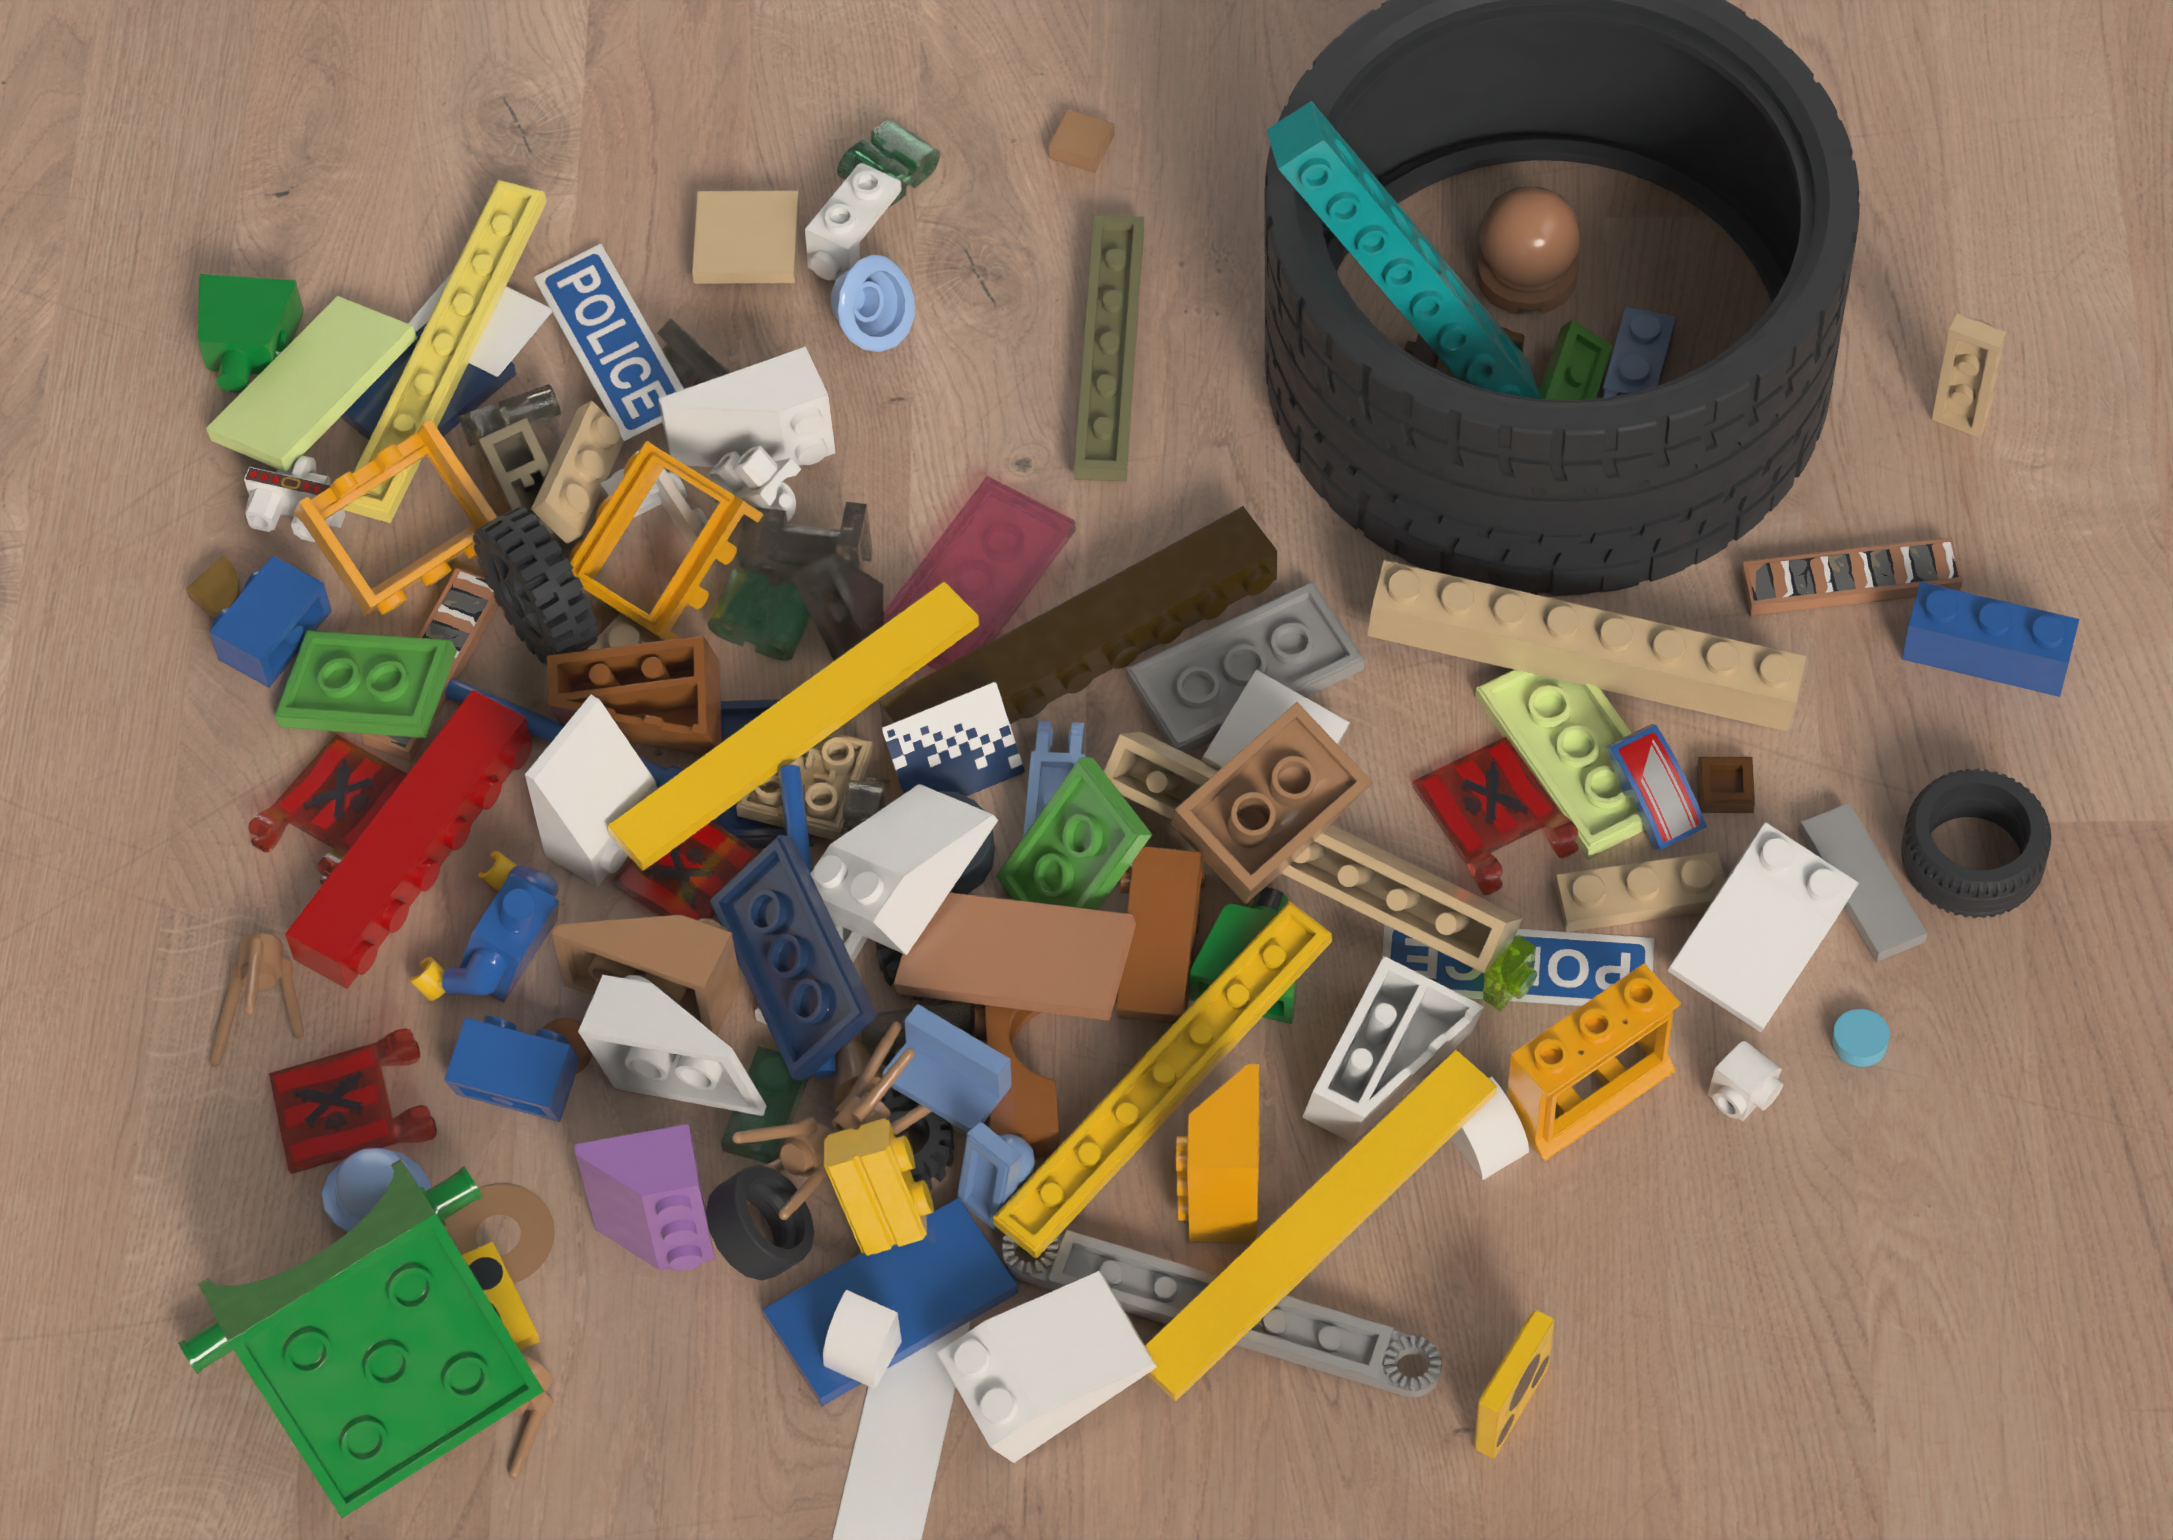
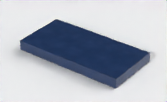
[709,835,878,1081]

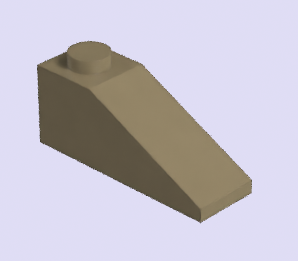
[478,418,584,559]

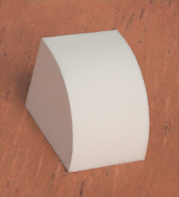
[1451,1077,1529,1180]
[823,1290,902,1389]

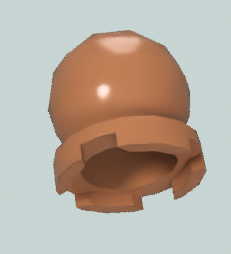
[1476,186,1581,314]

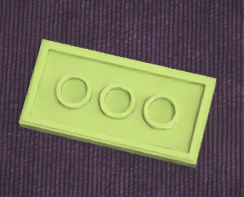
[206,296,417,472]
[1475,670,1645,859]

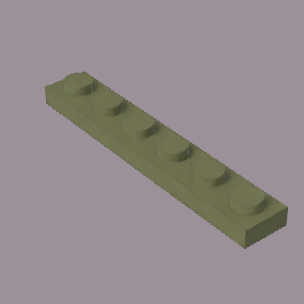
[1074,215,1145,481]

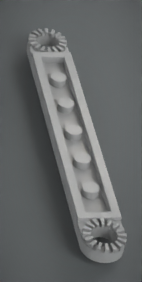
[1002,1230,1442,1397]

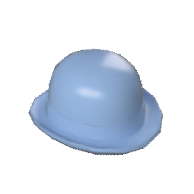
[831,255,915,352]
[321,1148,431,1232]

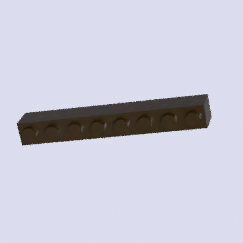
[879,506,1277,728]

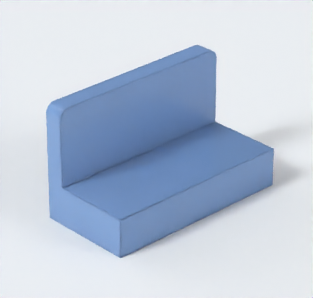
[882,1004,1012,1133]

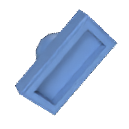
[956,1122,1035,1232]

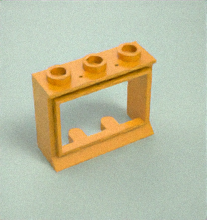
[293,419,497,617]
[568,441,763,640]
[1507,963,1681,1161]

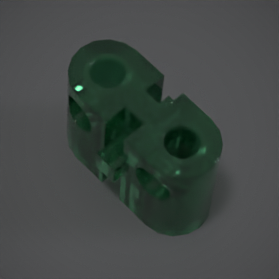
[837,119,940,208]
[707,568,817,661]

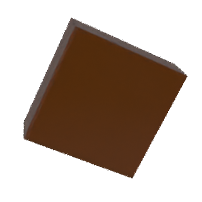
[1697,757,1755,813]

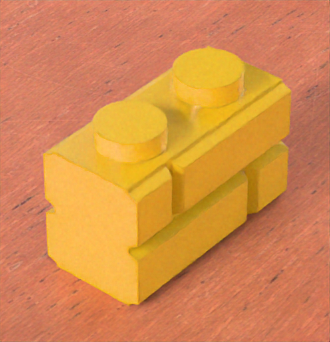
[824,1118,934,1256]

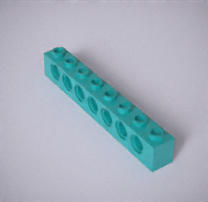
[1266,101,1541,399]

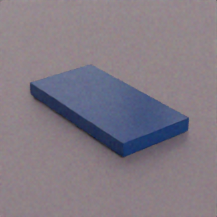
[762,1198,1018,1406]

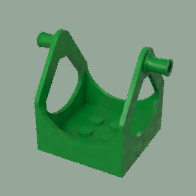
[178,1159,544,1518]

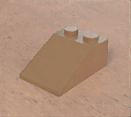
[1171,702,1372,905]
[551,915,742,1035]

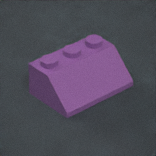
[574,1124,715,1271]

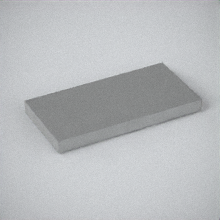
[1126,581,1365,754]

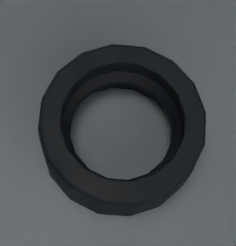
[706,1165,815,1281]

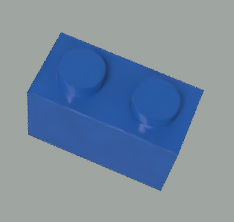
[209,556,332,688]
[444,1015,580,1122]

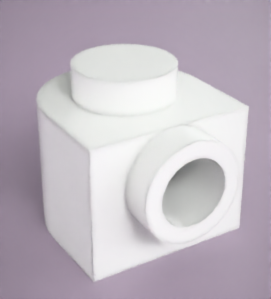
[1708,1041,1783,1122]

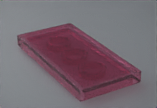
[872,476,1076,670]

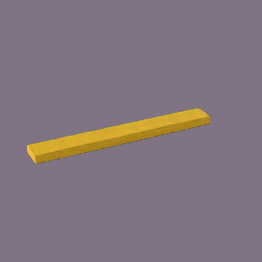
[607,581,979,871]
[993,901,1332,1259]
[1145,1050,1497,1402]

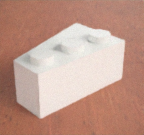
[1302,956,1484,1143]

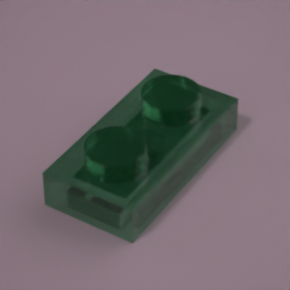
[721,1046,810,1164]

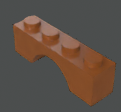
[975,1005,1060,1158]

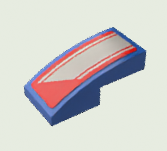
[1605,724,1707,850]

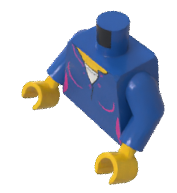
[408,851,559,1003]

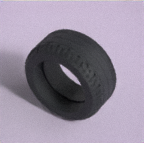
[1901,769,2051,918]

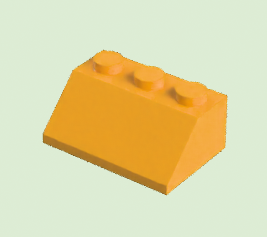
[1176,1064,1260,1243]

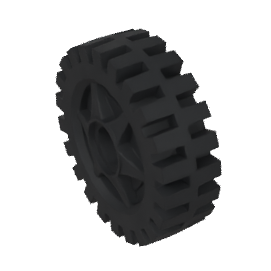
[473,507,598,665]

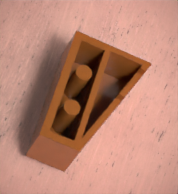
[547,635,722,755]
[1115,846,1206,1024]

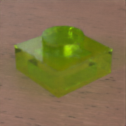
[1483,935,1537,1012]

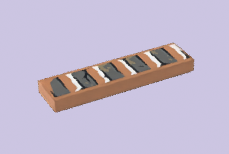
[1741,537,1963,616]
[361,568,499,762]

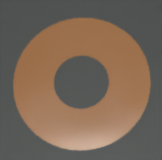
[444,1184,555,1284]

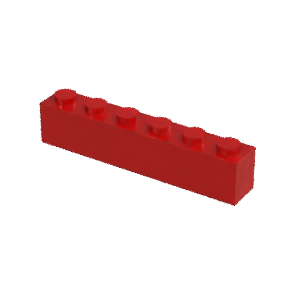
[285,690,533,989]

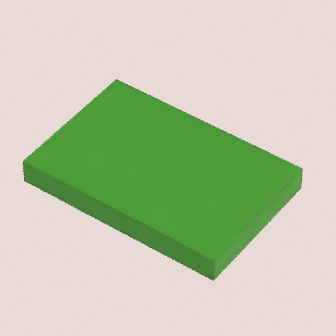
[274,630,457,738]
[996,758,1152,910]

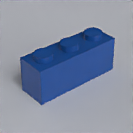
[1902,582,2080,697]

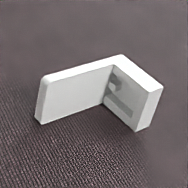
[805,163,901,281]
[600,468,708,548]

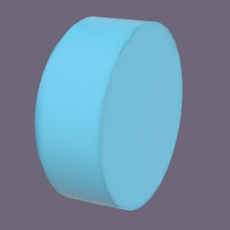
[1832,1009,1890,1067]

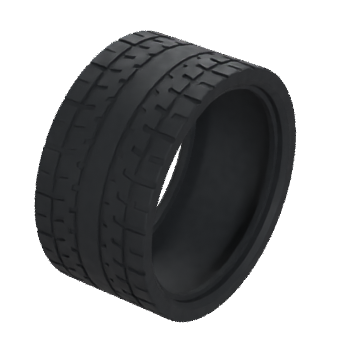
[1264,0,1860,596]

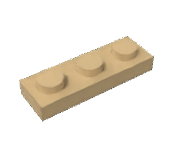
[1931,314,2007,438]
[531,400,624,544]
[1555,852,1725,932]

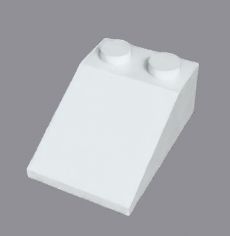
[658,347,836,467]
[525,695,657,887]
[810,784,998,955]
[1667,822,1859,1032]
[578,975,767,1116]
[937,1271,1157,1463]

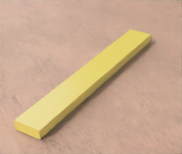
[343,180,547,523]

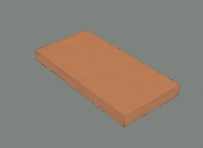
[893,892,1136,1021]

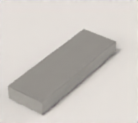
[1799,802,1928,962]

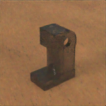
[737,502,873,597]

